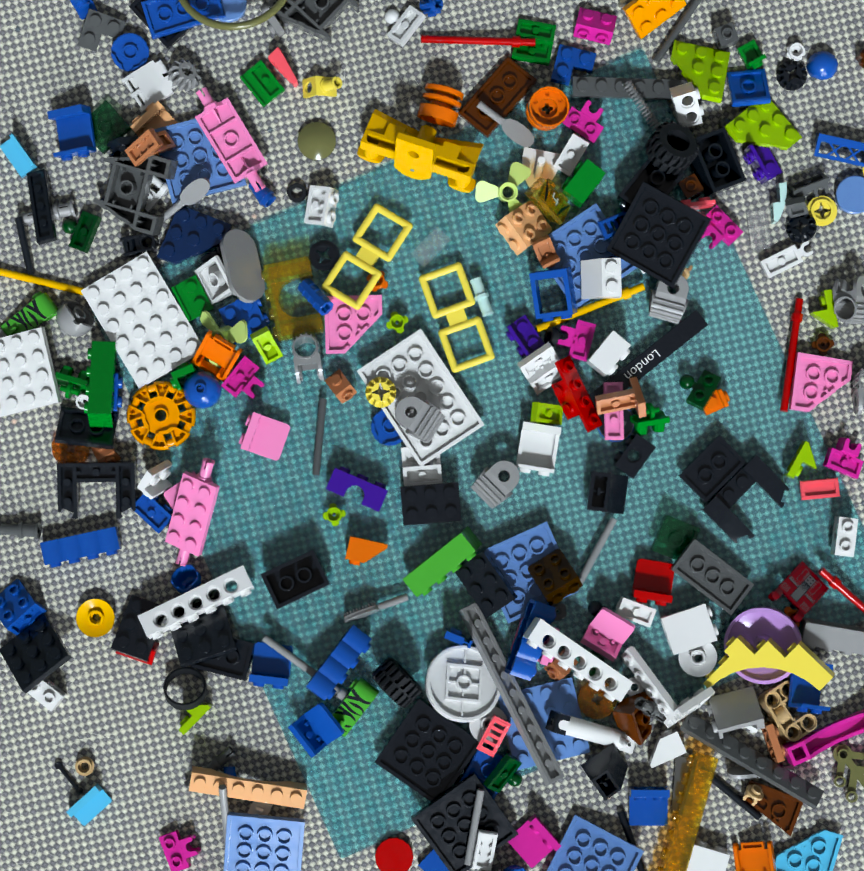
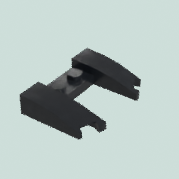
[701,455,789,543]
[57,461,136,519]

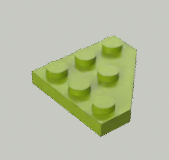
[670,40,730,103]
[725,101,802,150]

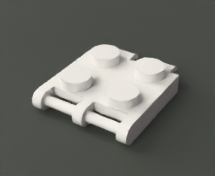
[121,60,177,113]

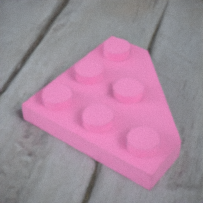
[325,295,383,354]
[789,352,853,412]

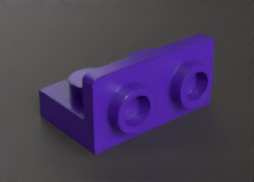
[505,315,545,358]

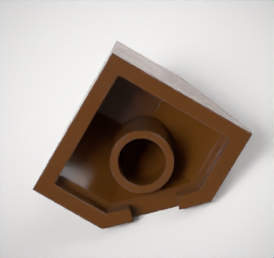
[612,691,654,745]

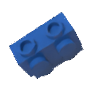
[218,298,271,345]

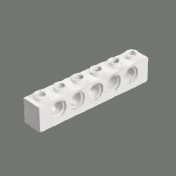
[138,565,255,640]
[523,617,633,702]

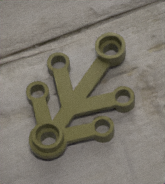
[833,744,864,803]

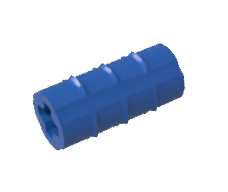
[298,278,333,315]

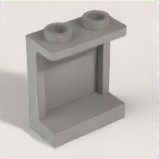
[706,686,765,739]

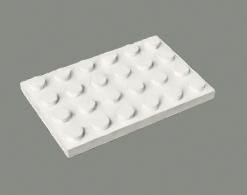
[81,251,202,389]
[357,329,485,467]

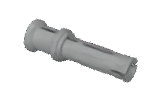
[17,200,77,225]

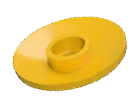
[76,599,115,637]

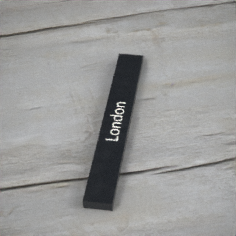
[589,310,708,409]

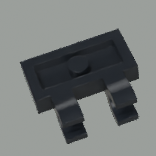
[107,136,140,157]

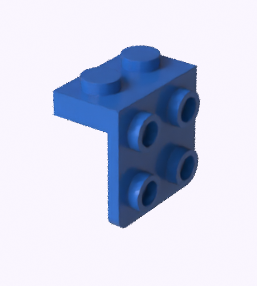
[249,642,293,689]
[288,702,344,758]

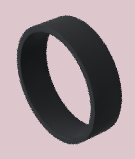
[163,667,207,710]

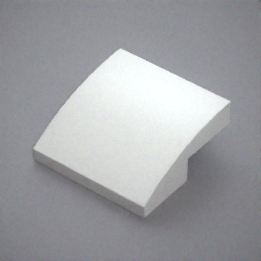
[517,342,562,395]
[401,446,442,487]

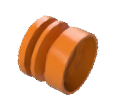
[417,83,464,127]
[525,86,570,131]

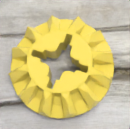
[807,196,837,227]
[365,377,396,408]

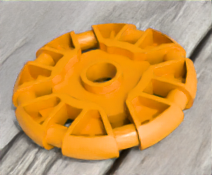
[127,381,196,450]

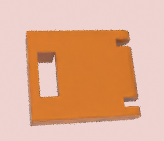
[191,329,243,382]
[733,840,776,871]

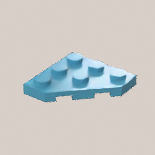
[775,829,843,871]

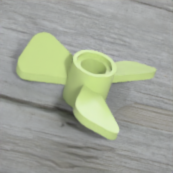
[475,162,531,213]
[200,311,248,367]

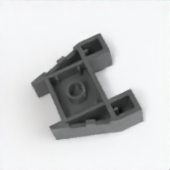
[267,0,360,43]
[94,155,178,236]

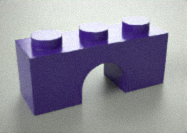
[326,466,389,512]

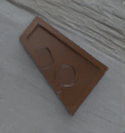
[742,779,803,836]

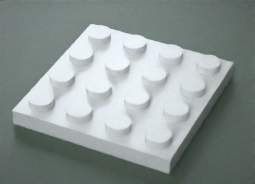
[0,327,62,418]

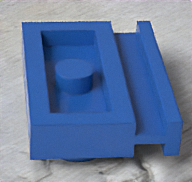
[444,627,473,648]

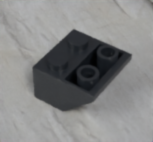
[585,471,629,514]
[581,743,628,800]

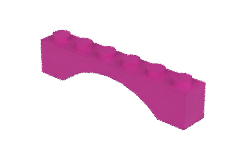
[783,709,864,766]

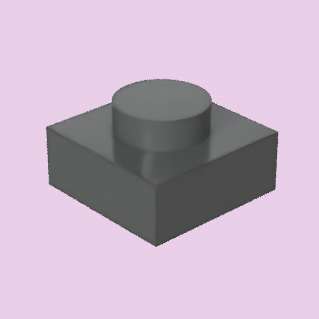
[785,196,809,218]

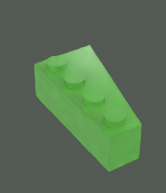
[402,526,482,597]

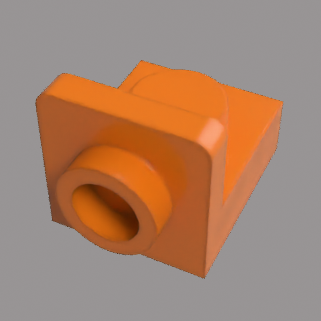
[704,388,730,416]

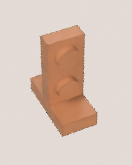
[124,128,176,167]
[595,377,647,418]

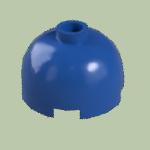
[183,370,222,409]

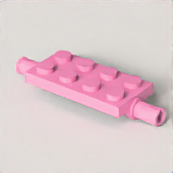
[195,87,268,192]
[165,458,220,566]

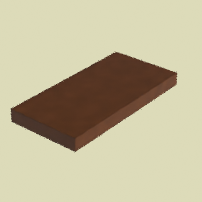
[458,56,537,138]

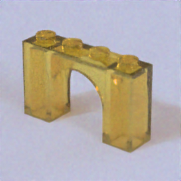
[261,256,325,342]

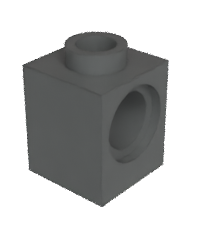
[712,22,739,50]

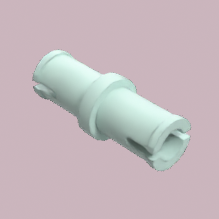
[470,277,494,317]

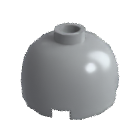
[56,299,95,337]

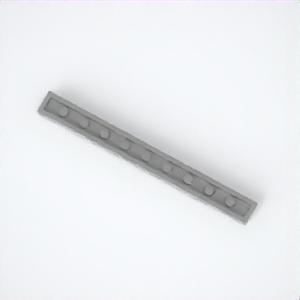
[459,603,565,786]

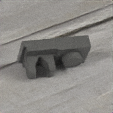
[787,173,830,198]

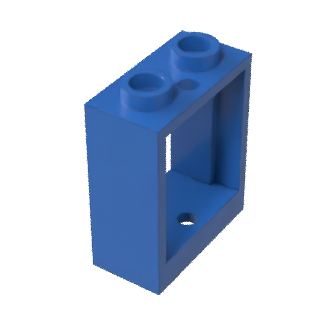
[529,267,577,322]

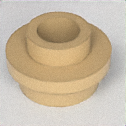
[75,756,95,776]

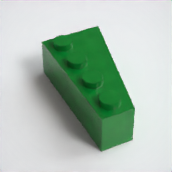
[84,341,116,428]

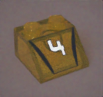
[524,177,571,225]

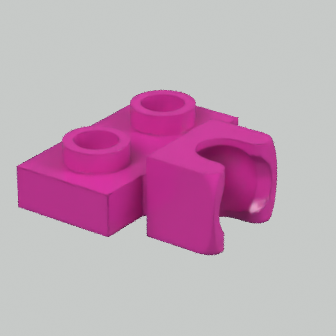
[562,100,604,143]
[702,205,743,249]
[557,320,596,362]
[221,356,265,399]
[822,437,864,479]
[158,830,201,871]

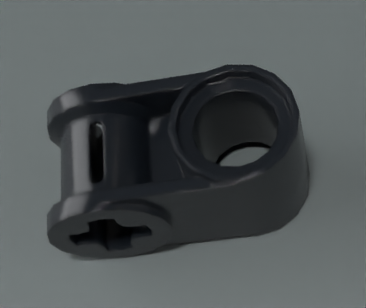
[120,233,159,258]

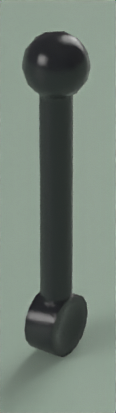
[54,761,83,795]

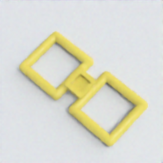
[321,203,413,310]
[419,262,495,373]

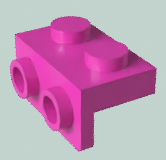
[573,7,617,45]

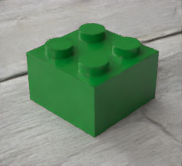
[561,159,606,209]

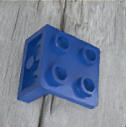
[0,578,47,635]
[629,786,670,826]

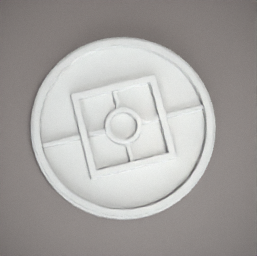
[425,645,500,723]

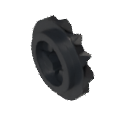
[776,60,808,91]
[786,214,817,243]
[309,240,340,271]

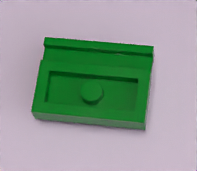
[240,60,285,107]
[171,275,214,322]

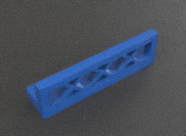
[813,133,864,167]

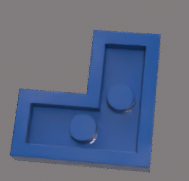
[550,44,597,86]

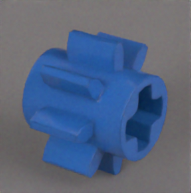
[419,0,443,17]

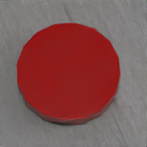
[375,837,413,871]

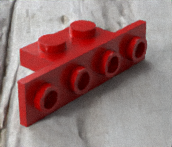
[551,355,603,432]

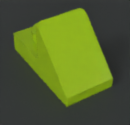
[809,289,839,329]
[250,326,283,365]
[530,402,563,425]
[784,441,817,478]
[179,703,213,735]

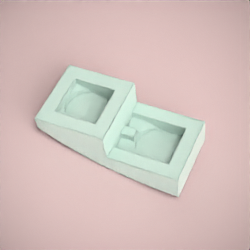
[770,182,787,224]

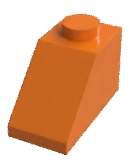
[345,536,388,566]

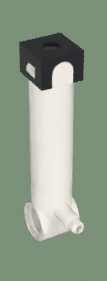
[545,710,636,754]

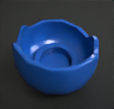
[806,51,838,80]
[170,564,201,594]

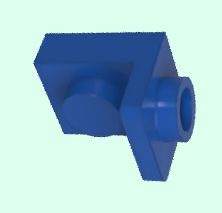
[70,0,98,20]

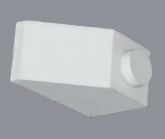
[648,728,687,768]

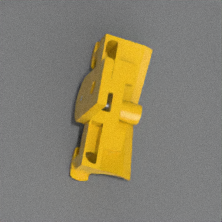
[357,109,484,193]

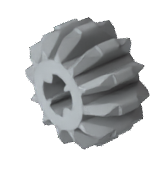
[168,58,201,92]

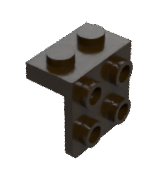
[528,549,583,606]

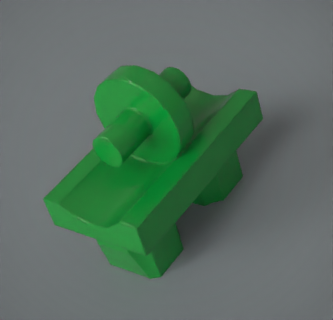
[55,365,90,399]
[630,403,670,436]

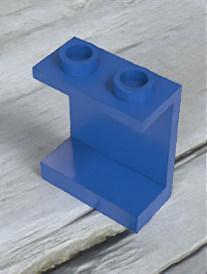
[47,104,97,161]
[788,664,833,714]

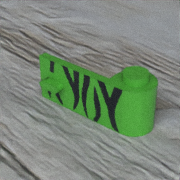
[0,291,58,336]
[333,677,380,737]

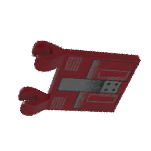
[768,561,829,623]

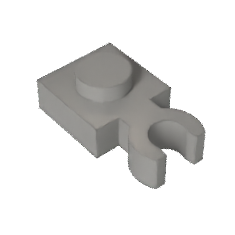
[260,4,285,38]

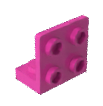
[508,814,561,868]

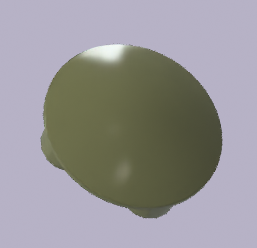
[298,122,336,161]

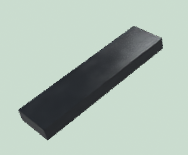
[26,169,57,245]

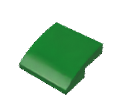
[511,18,556,66]

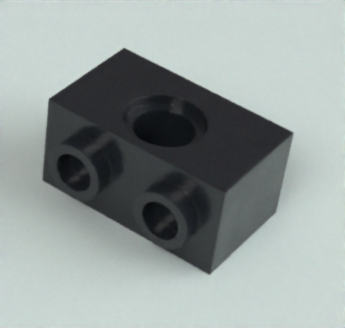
[613,434,656,479]

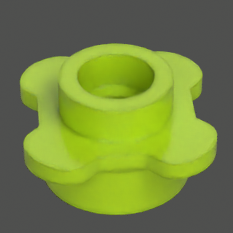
[386,311,408,334]
[323,503,346,526]

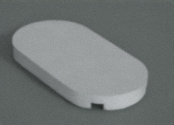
[220,229,265,303]

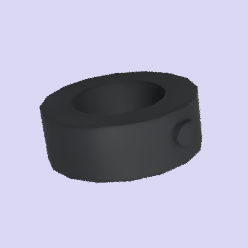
[287,183,308,203]
[544,326,559,347]

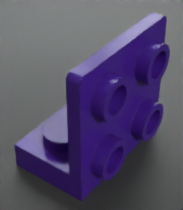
[743,144,783,185]

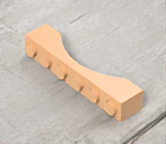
[189,766,307,809]

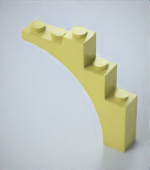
[703,635,835,691]

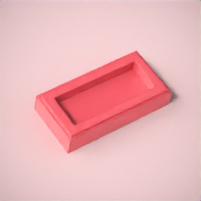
[799,477,840,500]

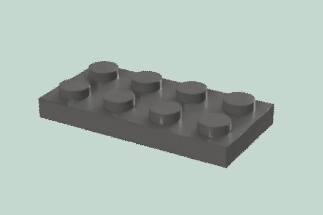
[670,538,754,615]

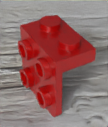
[631,558,674,606]

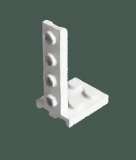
[621,646,715,728]

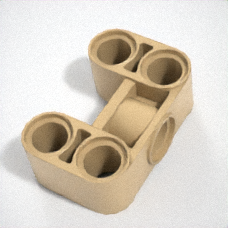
[759,681,817,741]

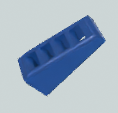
[597,211,627,240]

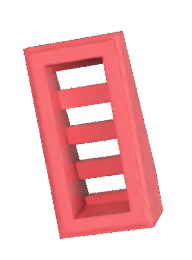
[268,47,299,87]
[476,714,511,757]

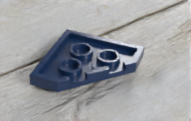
[157,206,232,265]

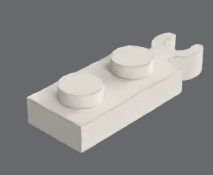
[759,241,814,279]

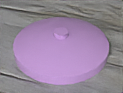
[724,606,802,684]

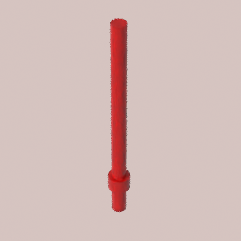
[421,35,536,48]
[780,298,803,412]
[818,567,864,613]

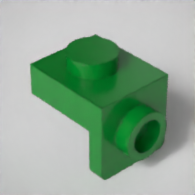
[737,39,767,70]
[170,362,197,391]

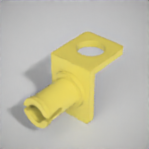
[302,76,342,99]

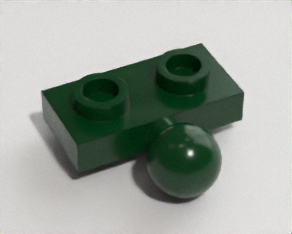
[62,211,102,254]
[679,370,722,411]
[483,753,522,793]

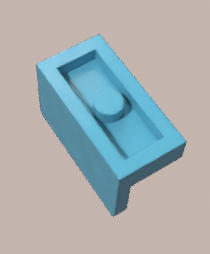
[0,133,38,178]
[66,783,112,826]

